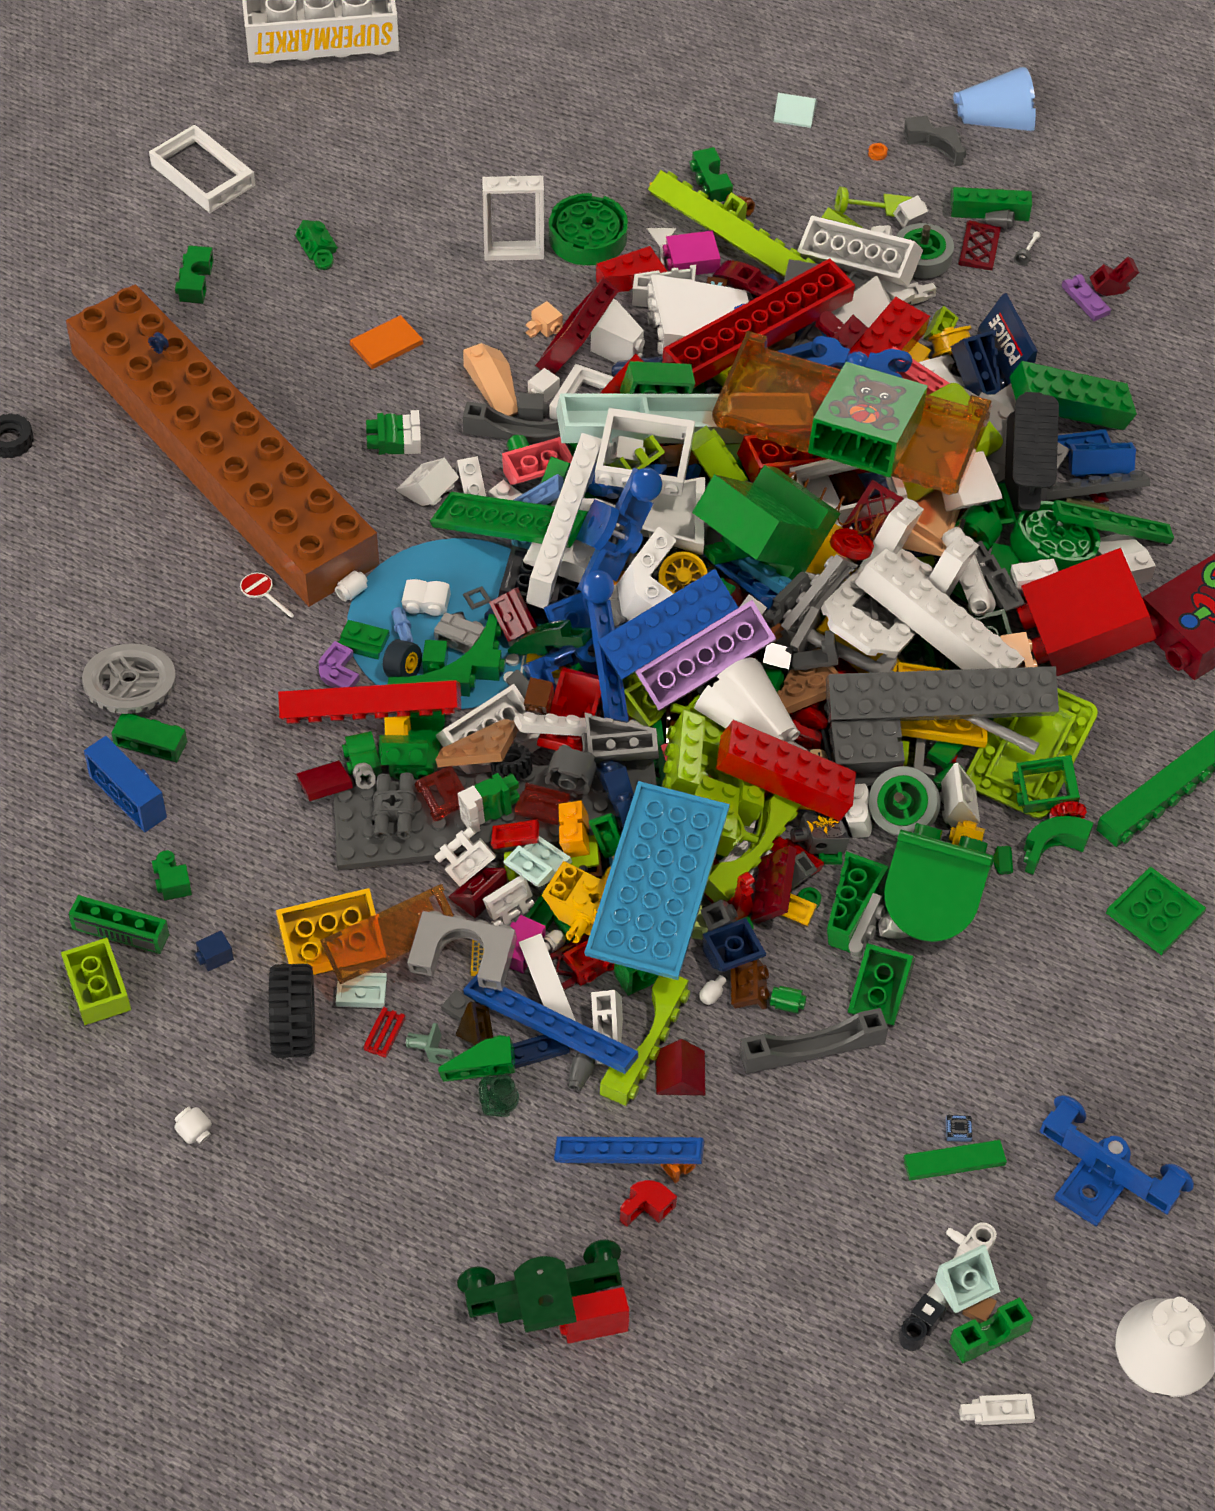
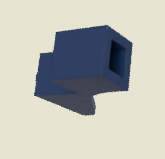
[596,760,634,829]

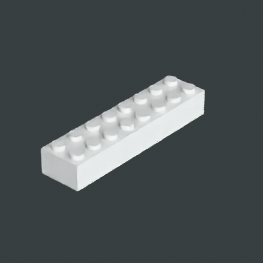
[855,548,1025,670]

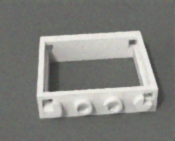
[595,408,695,496]

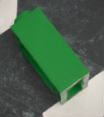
[1012,755,1080,813]

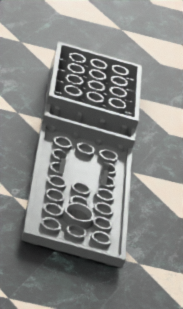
[334,759,657,871]

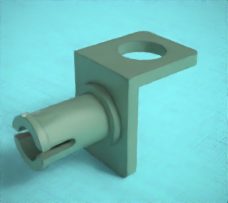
[406,1023,455,1064]

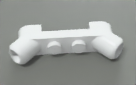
[942,527,996,616]

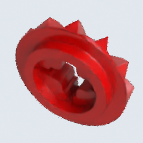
[1049,801,1087,819]

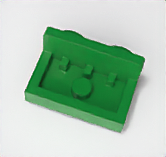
[295,220,338,260]

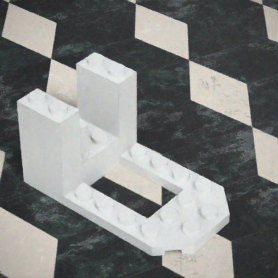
[821,497,979,658]

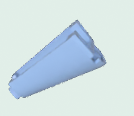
[953,67,1036,131]

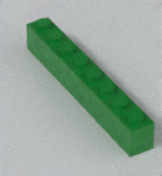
[1096,730,1215,847]

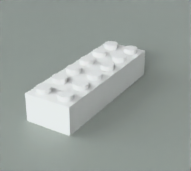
[797,215,923,287]

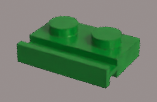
[337,620,390,659]

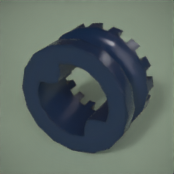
[148,332,169,354]

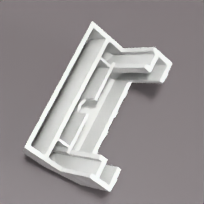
[616,527,767,621]

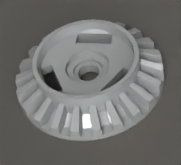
[82,644,176,714]

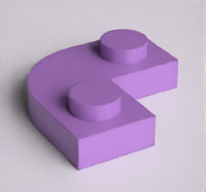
[319,641,360,688]

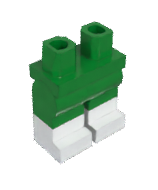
[366,410,421,455]
[458,773,520,833]

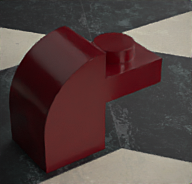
[1089,256,1139,296]

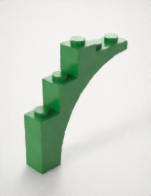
[387,614,506,697]

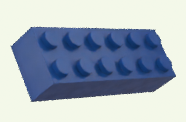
[598,569,738,681]

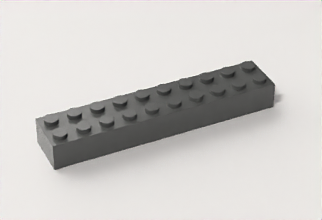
[825,666,1059,724]

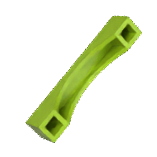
[705,792,800,902]
[600,975,690,1106]

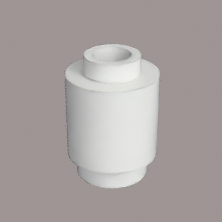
[335,571,368,602]

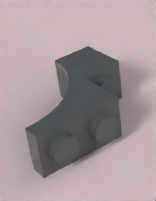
[903,116,966,166]

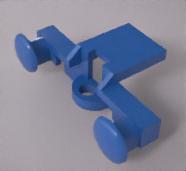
[522,592,628,693]

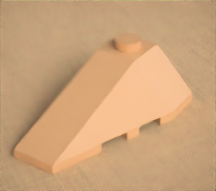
[463,343,518,416]

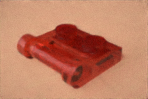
[414,766,465,821]

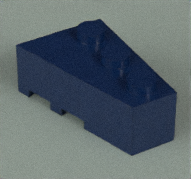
[950,330,1001,396]

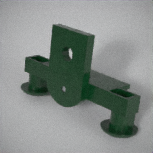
[457,1239,622,1333]

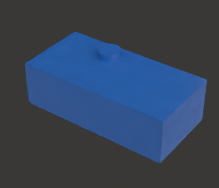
[84,736,167,832]

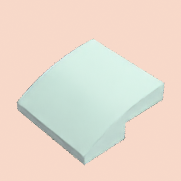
[503,836,572,887]

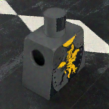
[790,811,850,854]

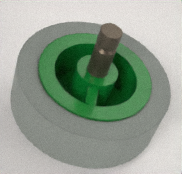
[896,223,954,278]
[868,766,940,837]

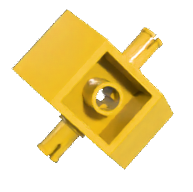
[542,861,611,943]

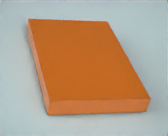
[350,315,423,369]

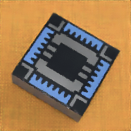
[946,1115,972,1142]

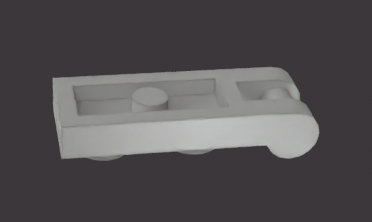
[849,893,886,962]

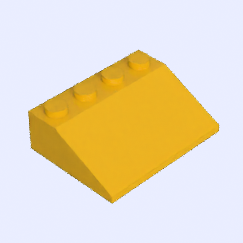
[275,888,386,975]

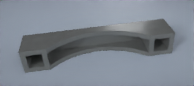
[463,402,571,448]
[739,1008,888,1074]

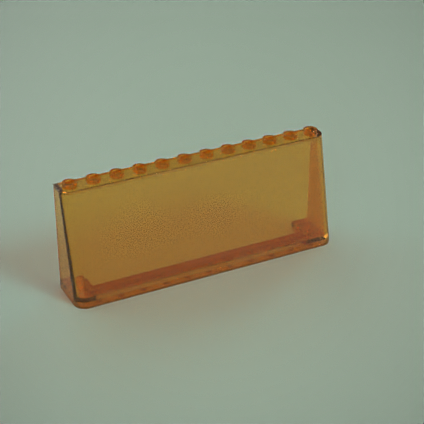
[712,331,992,495]

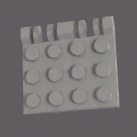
[781,554,858,633]

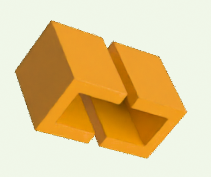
[559,800,590,857]

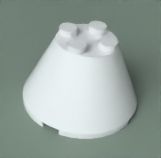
[1115,1297,1215,1397]

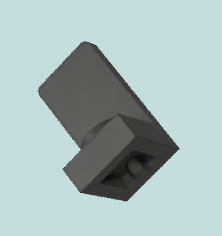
[793,630,838,670]

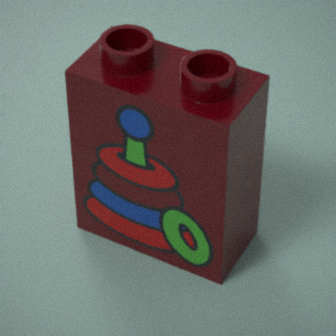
[1142,554,1215,681]

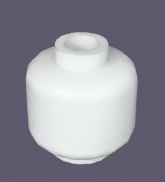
[175,1107,212,1144]

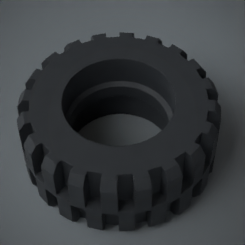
[269,963,315,1058]

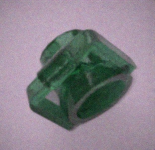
[478,1075,519,1117]

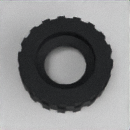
[0,413,34,459]

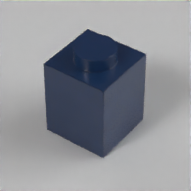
[194,930,234,972]

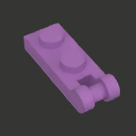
[1062,274,1111,321]

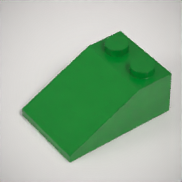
[848,943,915,1026]

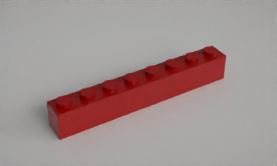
[278,680,461,724]

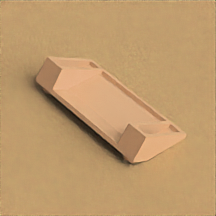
[882,486,960,556]

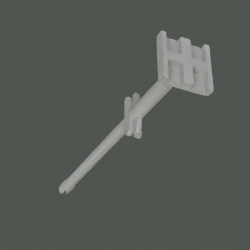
[790,606,1039,755]

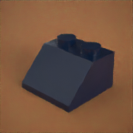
[703,918,766,972]

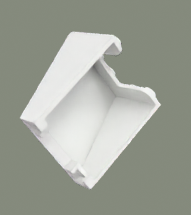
[647,274,749,357]

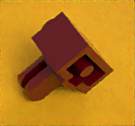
[816,311,868,349]

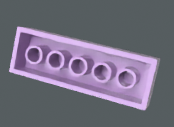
[635,600,776,711]

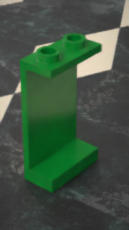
[389,711,446,780]

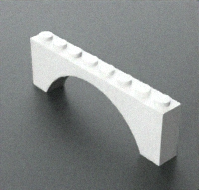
[526,433,602,609]

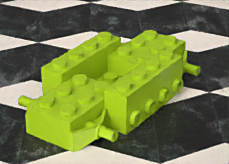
[662,692,765,857]

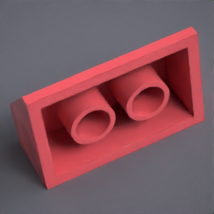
[502,437,573,485]

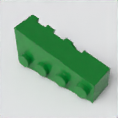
[827,851,889,953]

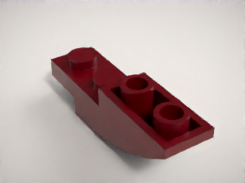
[712,260,779,297]

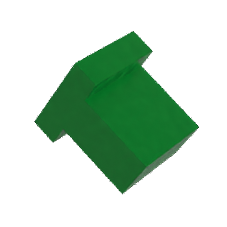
[692,465,841,580]

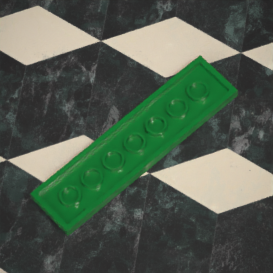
[430,492,588,548]

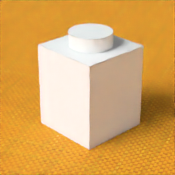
[893,196,928,228]
[528,368,560,402]

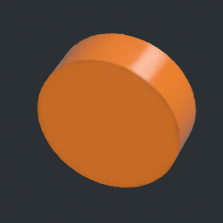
[868,143,888,161]

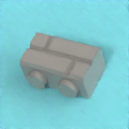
[434,612,485,653]

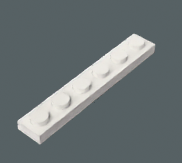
[514,712,642,736]

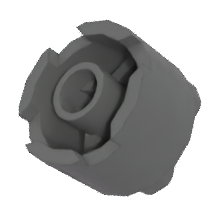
[545,745,597,798]

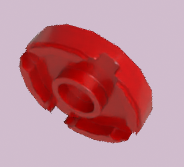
[830,528,874,560]

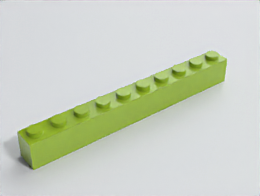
[648,170,817,278]

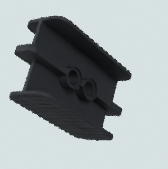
[1004,392,1059,512]

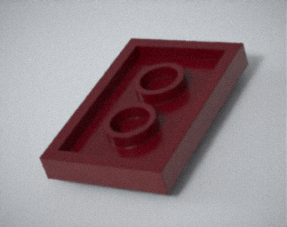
[751,845,797,924]

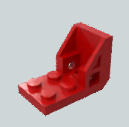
[537,667,602,752]

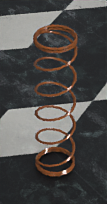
[788,471,887,540]

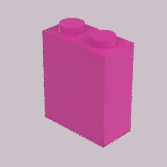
[663,231,721,275]

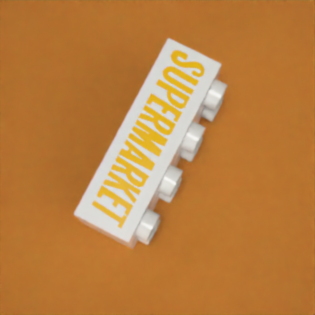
[242,0,399,64]

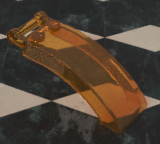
[320,884,454,984]

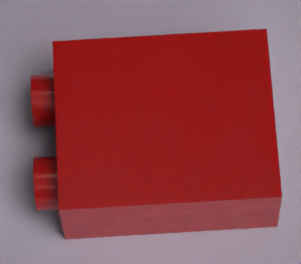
[1016,548,1157,676]

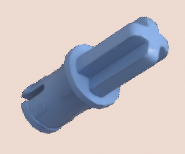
[391,607,413,643]

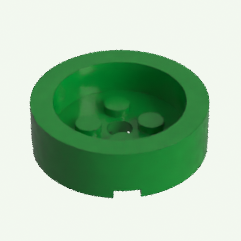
[549,193,628,266]
[1010,501,1100,571]

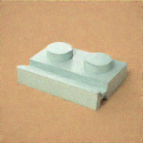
[336,972,387,1008]

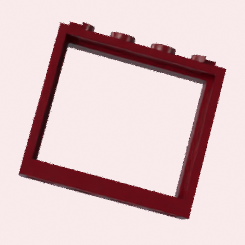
[535,278,619,375]

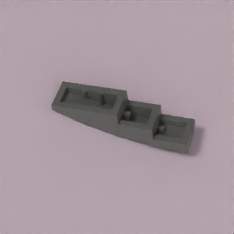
[976,541,1025,612]

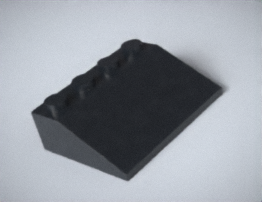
[498,546,581,621]

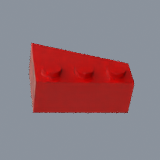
[596,246,668,292]

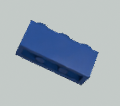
[1068,442,1136,477]

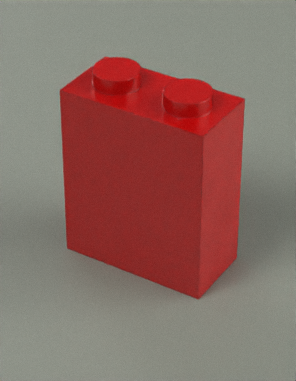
[559,1287,630,1344]

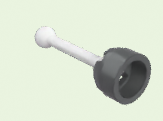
[1014,231,1041,266]

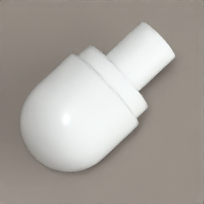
[543,930,566,953]
[699,975,727,1005]

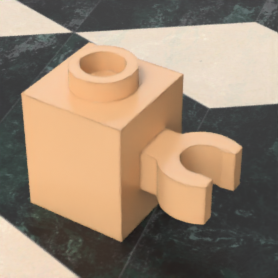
[526,302,563,338]

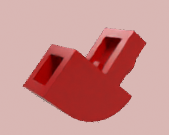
[620,1180,677,1227]

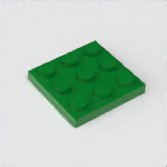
[1106,866,1206,955]

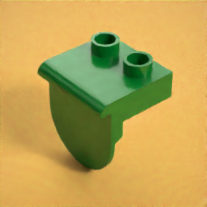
[884,823,994,942]

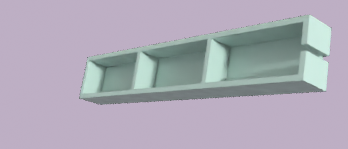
[556,393,813,443]

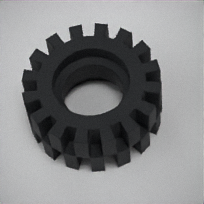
[490,744,533,781]

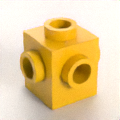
[949,820,985,845]

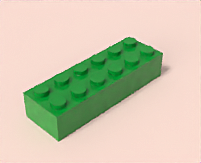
[1009,361,1137,430]

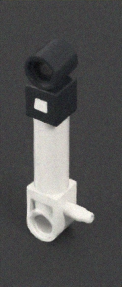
[899,1223,996,1351]

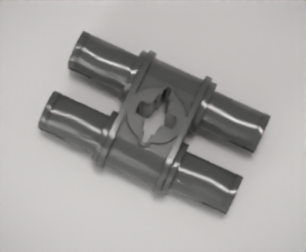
[372,773,416,840]

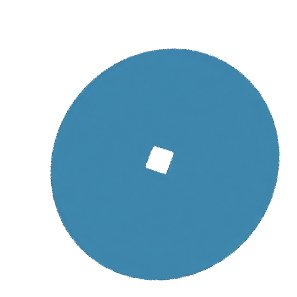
[347,538,549,709]

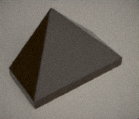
[456,1001,494,1045]

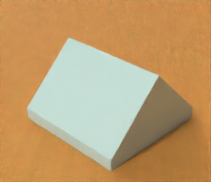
[774,93,817,128]
[935,1244,1000,1313]

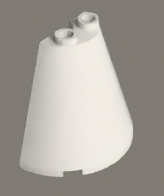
[620,477,705,555]
[694,658,800,742]

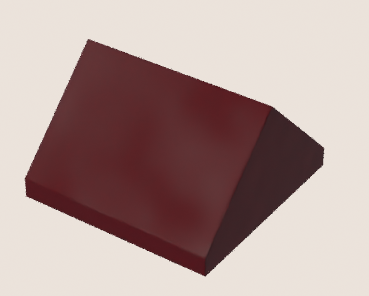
[448,868,507,918]
[656,1039,706,1096]

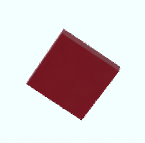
[296,760,353,801]

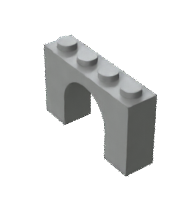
[407,911,517,991]

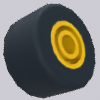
[383,639,422,677]

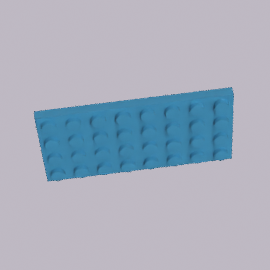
[584,781,730,980]

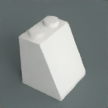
[591,299,645,363]
[936,449,1002,512]

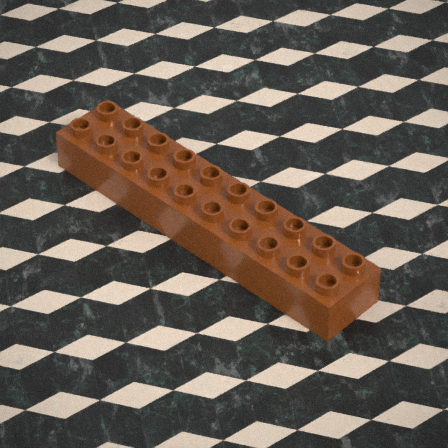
[66,284,379,607]

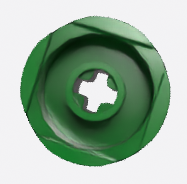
[954,506,1002,551]

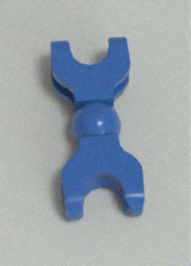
[802,336,913,381]

